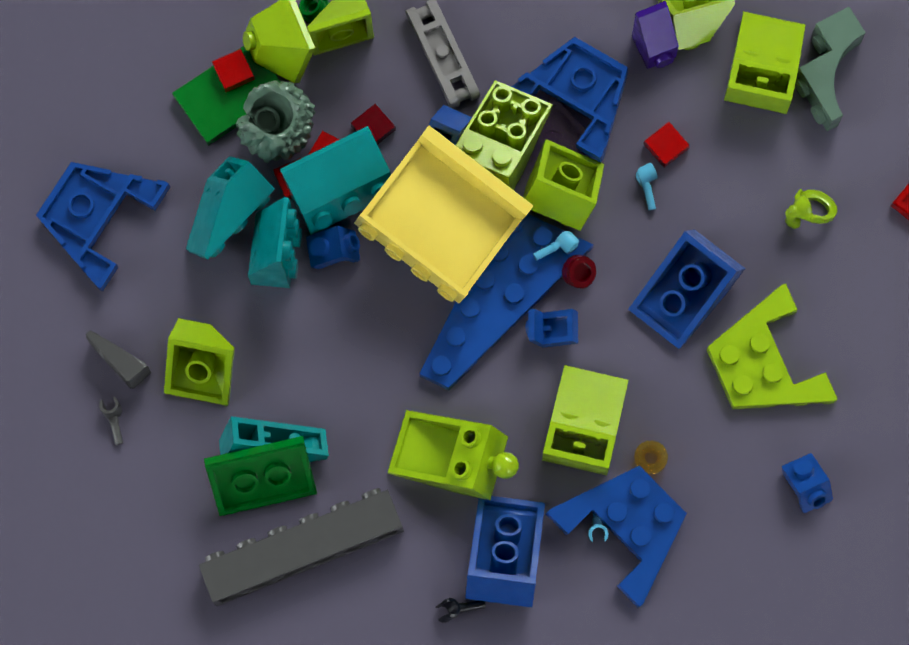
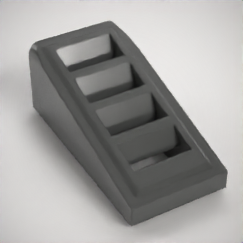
[85,330,151,389]

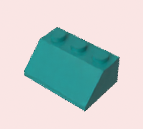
[280,126,391,235]

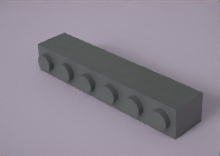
[199,488,404,606]

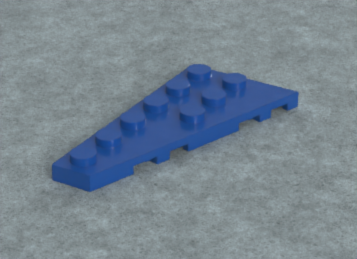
[419,214,594,390]

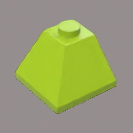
[243,0,315,84]
[307,0,374,56]
[658,0,735,50]
[164,318,235,406]

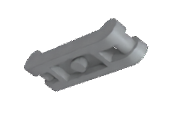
[405,0,481,109]

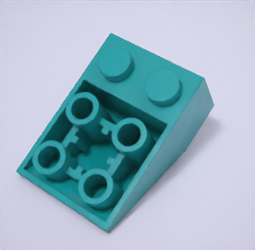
[186,156,275,260]
[248,197,302,288]

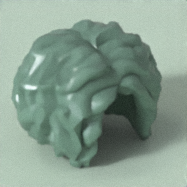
[236,80,315,163]

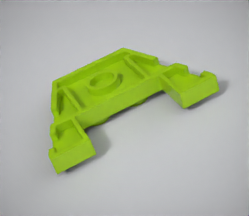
[706,283,838,409]

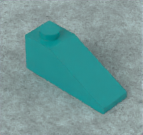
[219,416,329,462]

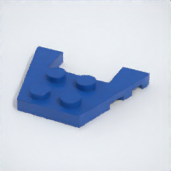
[511,37,628,163]
[36,162,171,291]
[546,465,687,608]

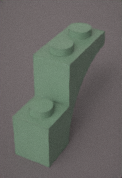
[795,7,866,131]

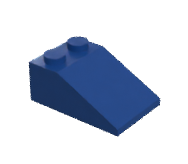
[628,229,746,349]
[465,496,545,607]

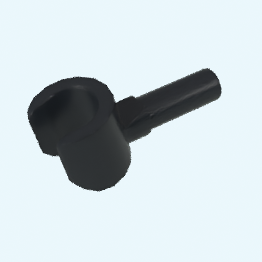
[436,598,486,623]

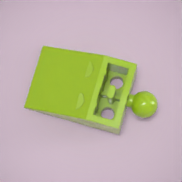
[388,410,519,500]

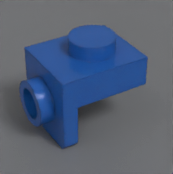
[306,226,360,269]
[525,309,578,348]
[781,453,833,513]

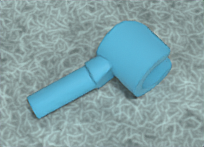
[636,163,658,211]
[533,231,579,261]
[588,514,609,542]

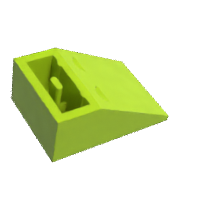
[724,11,806,114]
[456,80,553,190]
[542,365,629,476]

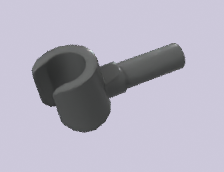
[99,397,123,445]

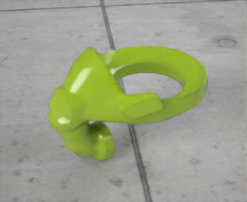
[785,189,837,229]

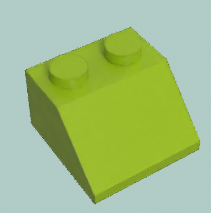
[523,139,604,231]

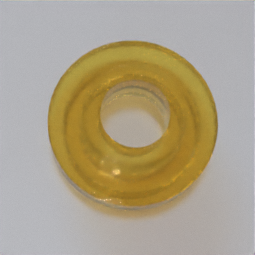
[634,441,668,474]

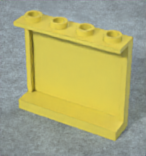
[354,125,533,303]

